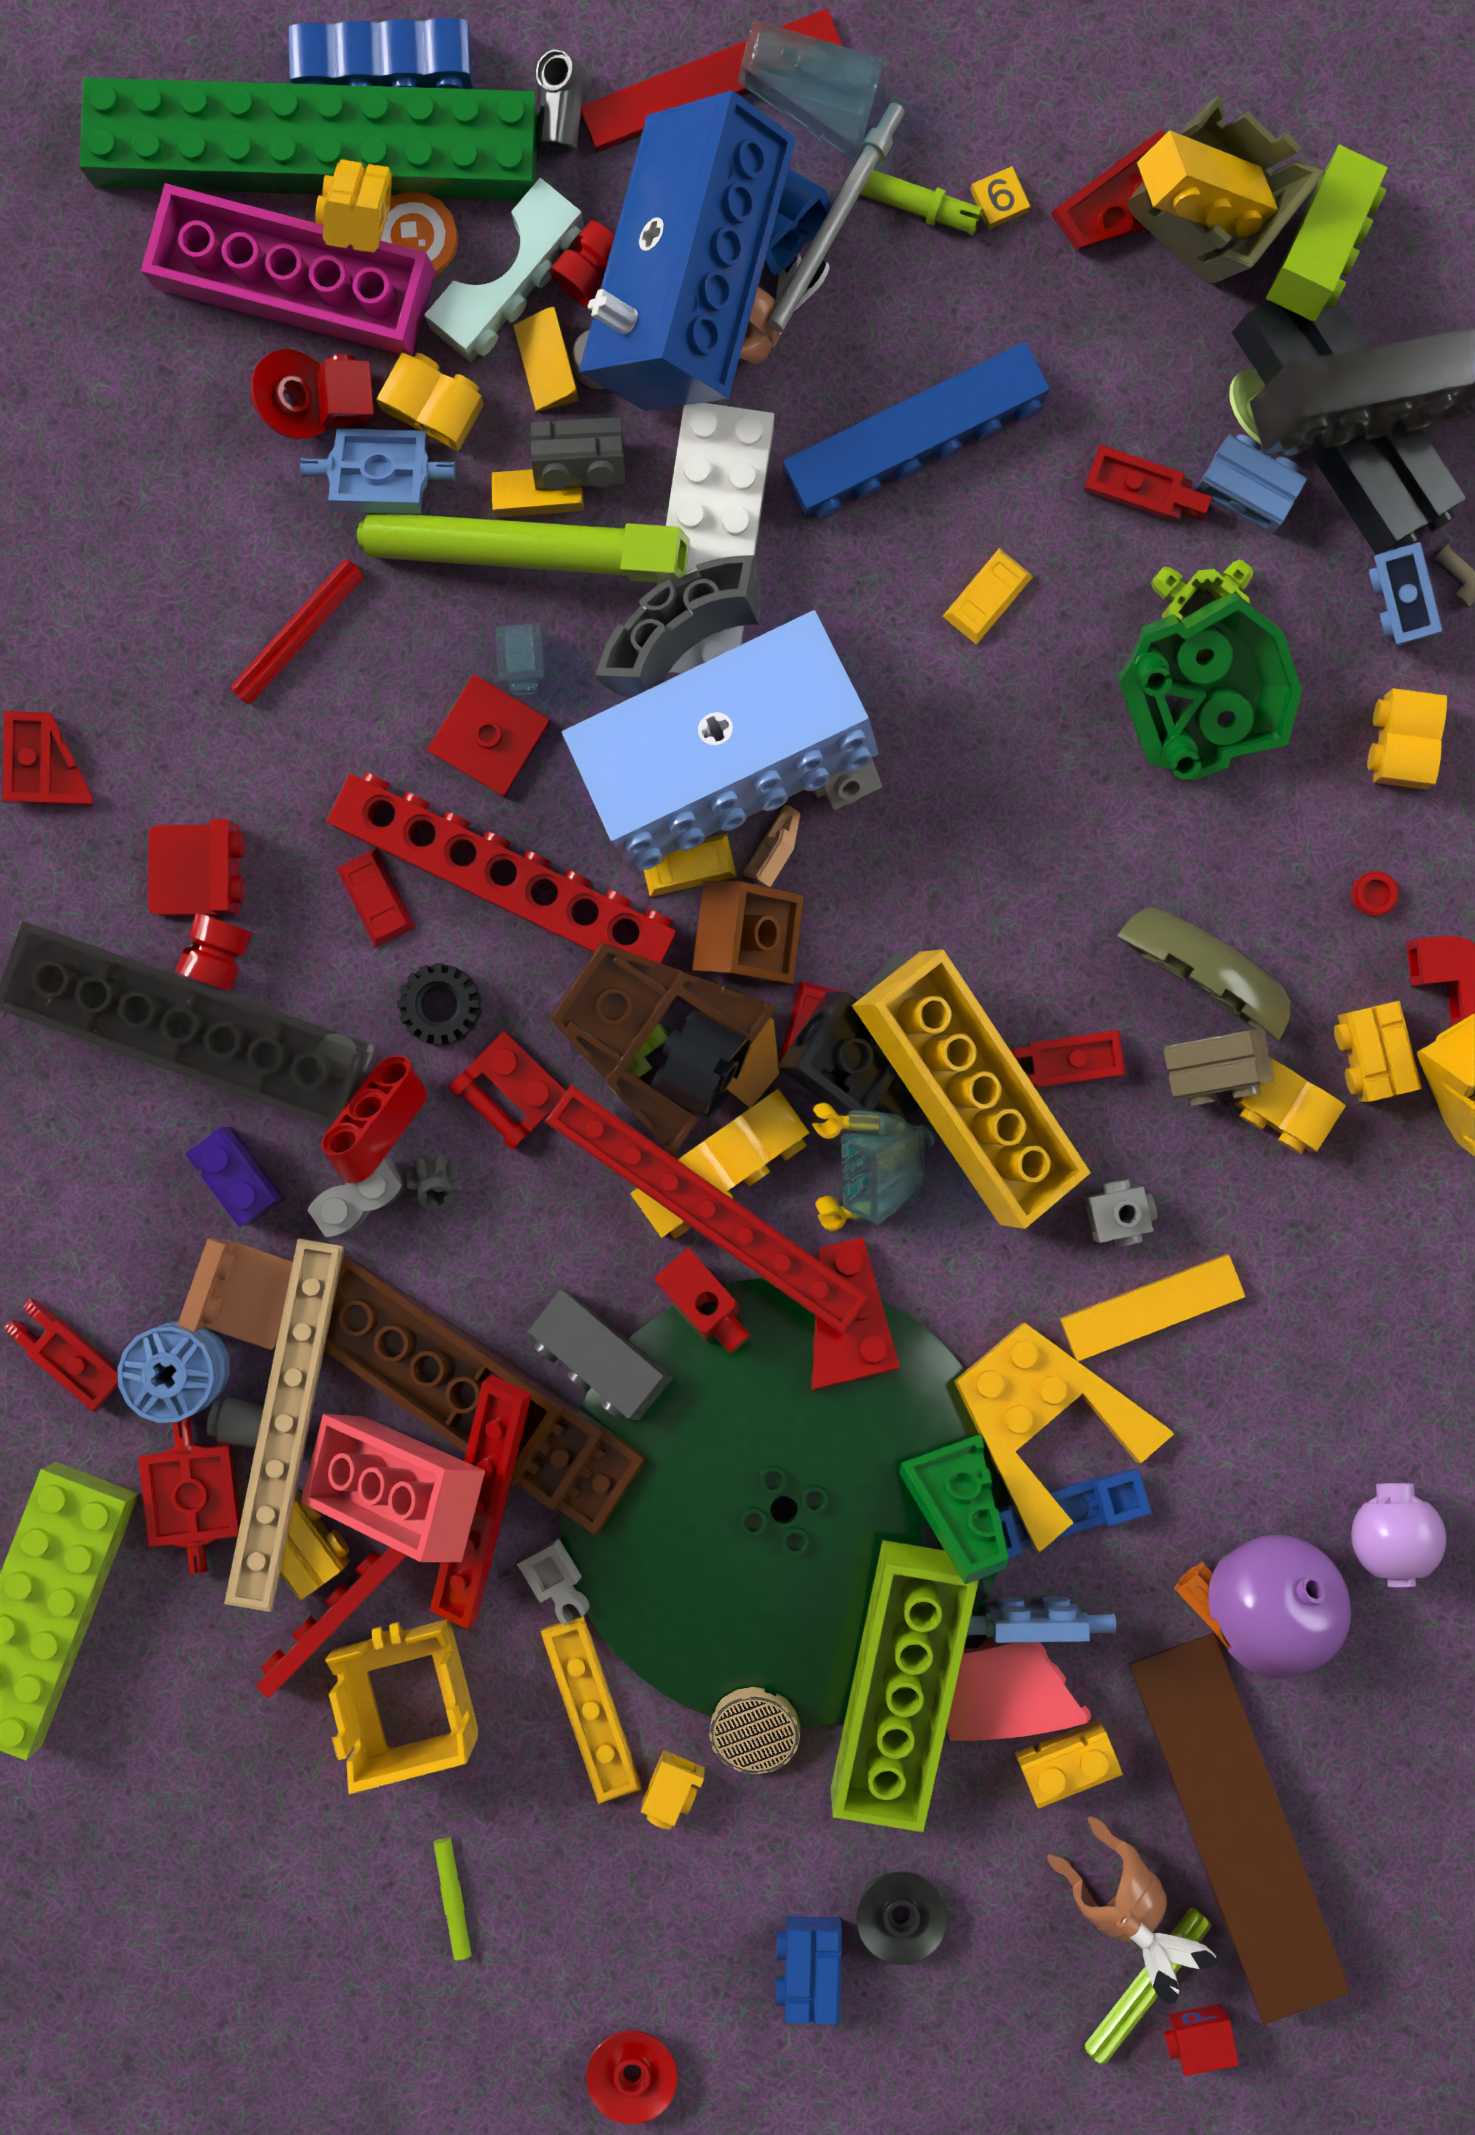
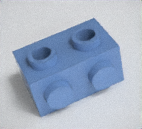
[1369,542,1444,646]

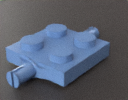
[300,428,456,514]
[967,1596,1116,1643]

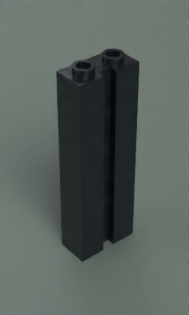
[1231,300,1466,555]

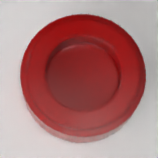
[1351,871,1399,917]

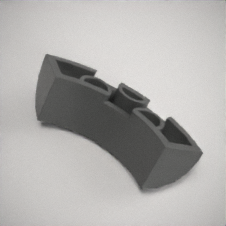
[596,555,761,698]

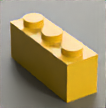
[1137,130,1278,240]

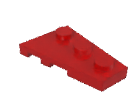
[1051,129,1165,251]

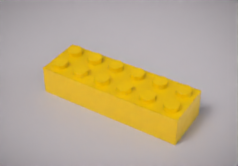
[852,949,1091,1229]

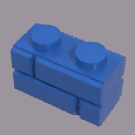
[775,1916,842,2025]

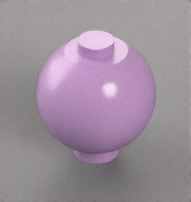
[1351,1483,1446,1587]

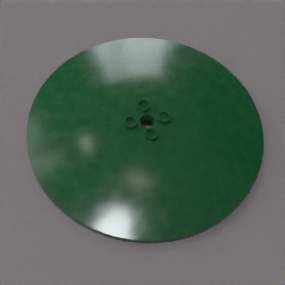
[559,1278,1008,1729]

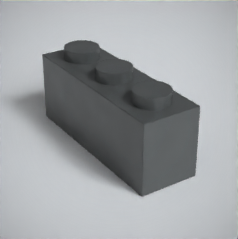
[527,1289,673,1421]

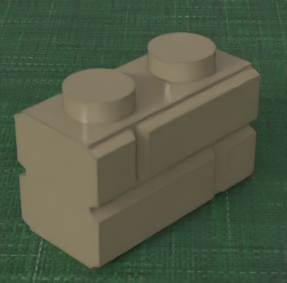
[1163,1028,1274,1106]

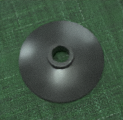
[856,1871,947,1965]

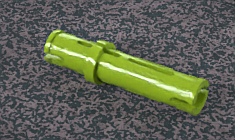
[859,170,983,236]

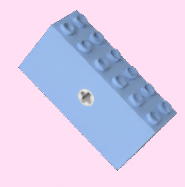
[562,610,879,872]

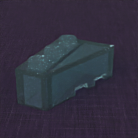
[738,20,884,163]

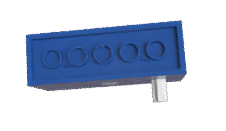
[579,90,797,411]

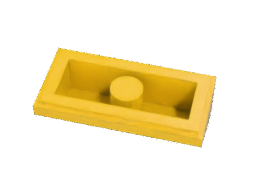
[513,307,579,412]
[492,469,584,518]

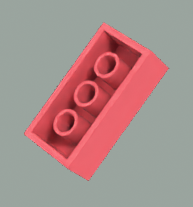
[300,1414,485,1562]

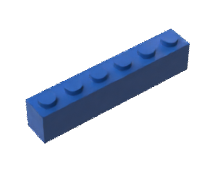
[782,341,1050,520]

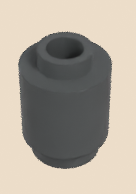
[207,1397,265,1448]

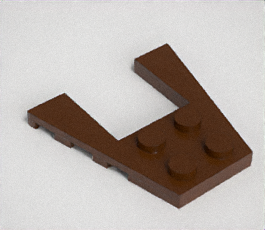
[549,942,776,1156]

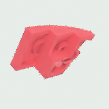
[947,1637,1091,1741]

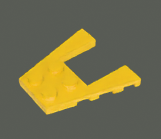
[954,1323,1174,1553]

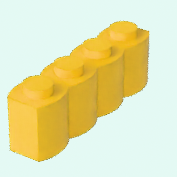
[630,1089,810,1239]

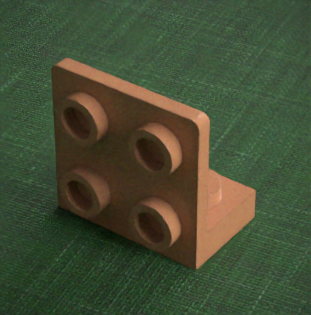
[177,1236,293,1350]

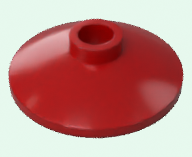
[250,349,328,440]
[586,2030,677,2124]

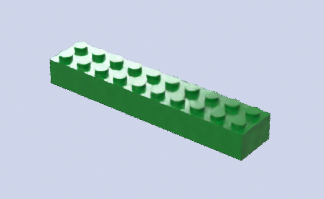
[79,77,539,201]

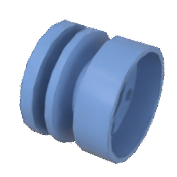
[117,1321,230,1423]

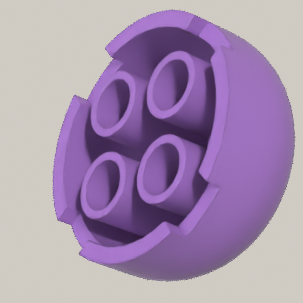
[1209,1534,1351,1680]

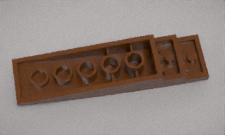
[324,1256,648,1535]
[1129,1633,1351,2025]

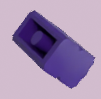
[185,1127,285,1227]

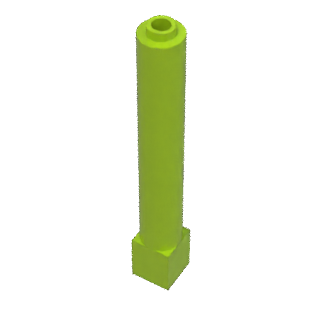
[357,513,690,583]

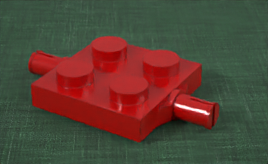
[138,1417,241,1574]

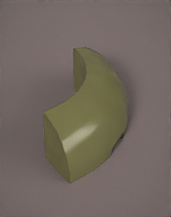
[1117,907,1291,1040]

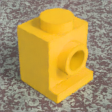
[641,1750,705,1829]

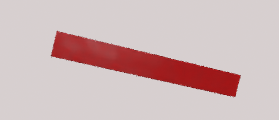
[544,1084,870,1335]

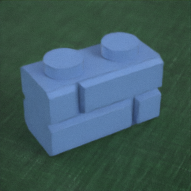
[1195,434,1307,534]

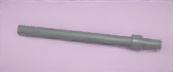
[767,103,905,333]

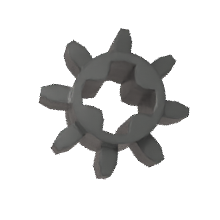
[405,1154,462,1210]

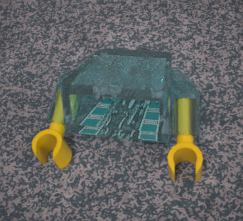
[812,1103,935,1231]

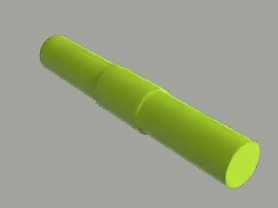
[433,1837,472,1960]

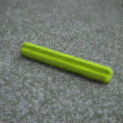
[1085,1908,1212,2064]

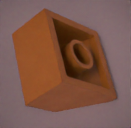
[692,881,804,984]

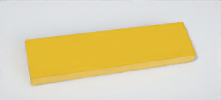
[1059,1254,1246,1361]
[540,1616,642,1804]

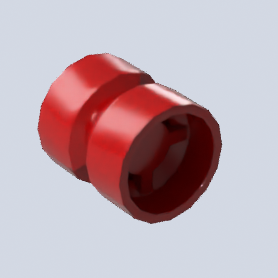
[549,220,615,309]
[175,912,253,992]

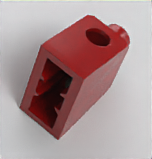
[654,1247,751,1354]

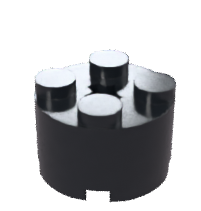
[651,1009,751,1118]

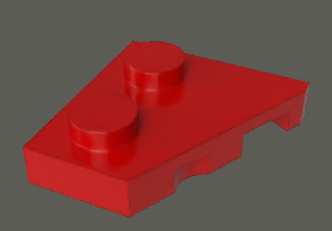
[2,711,94,806]

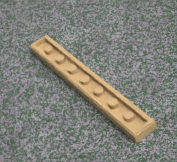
[224,1239,344,1612]

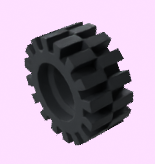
[397,963,482,1045]

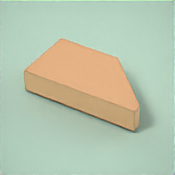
[743,805,801,887]

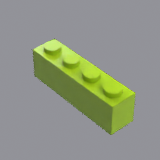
[1266,144,1388,322]

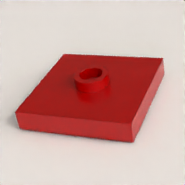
[427,674,551,798]

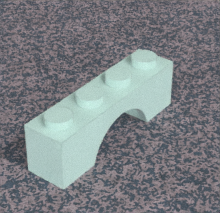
[425,178,584,363]

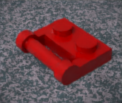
[448,1030,567,1151]

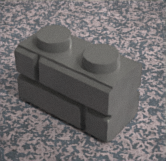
[531,417,625,490]

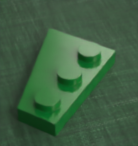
[899,1434,1009,1585]

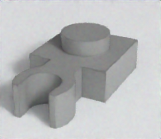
[517,1538,590,1625]

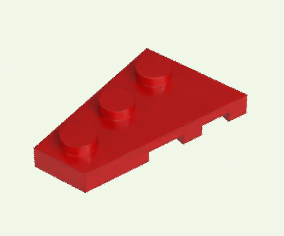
[810,1237,900,1392]

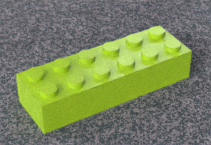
[0,1461,140,1761]
[831,1540,979,1832]

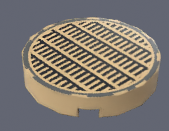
[709,1687,800,1774]

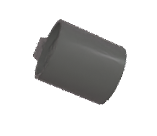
[536,49,591,153]

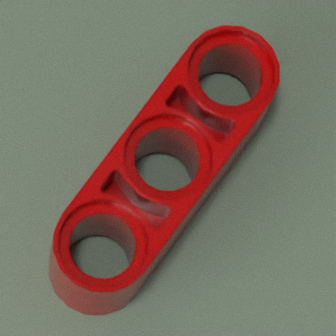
[321,1055,427,1183]

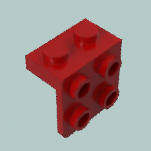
[148,819,245,915]

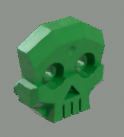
[1115,592,1302,781]

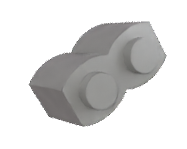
[307,1158,407,1237]

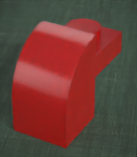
[1406,936,1475,1027]

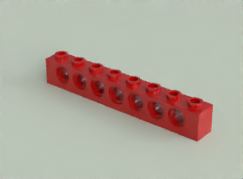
[326,772,677,964]

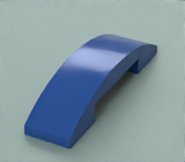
[996,1468,1151,1558]

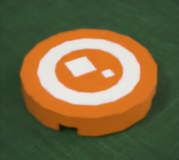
[381,192,459,278]

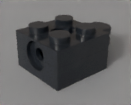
[777,992,919,1118]

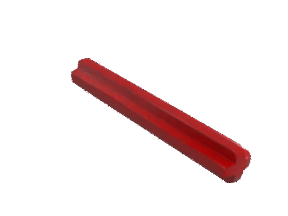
[231,559,364,704]

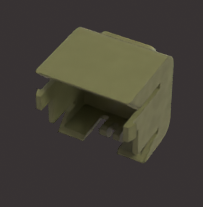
[1127,96,1325,283]

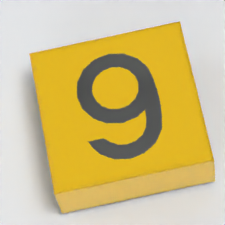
[970,166,1030,230]

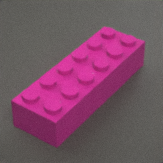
[141,183,435,356]

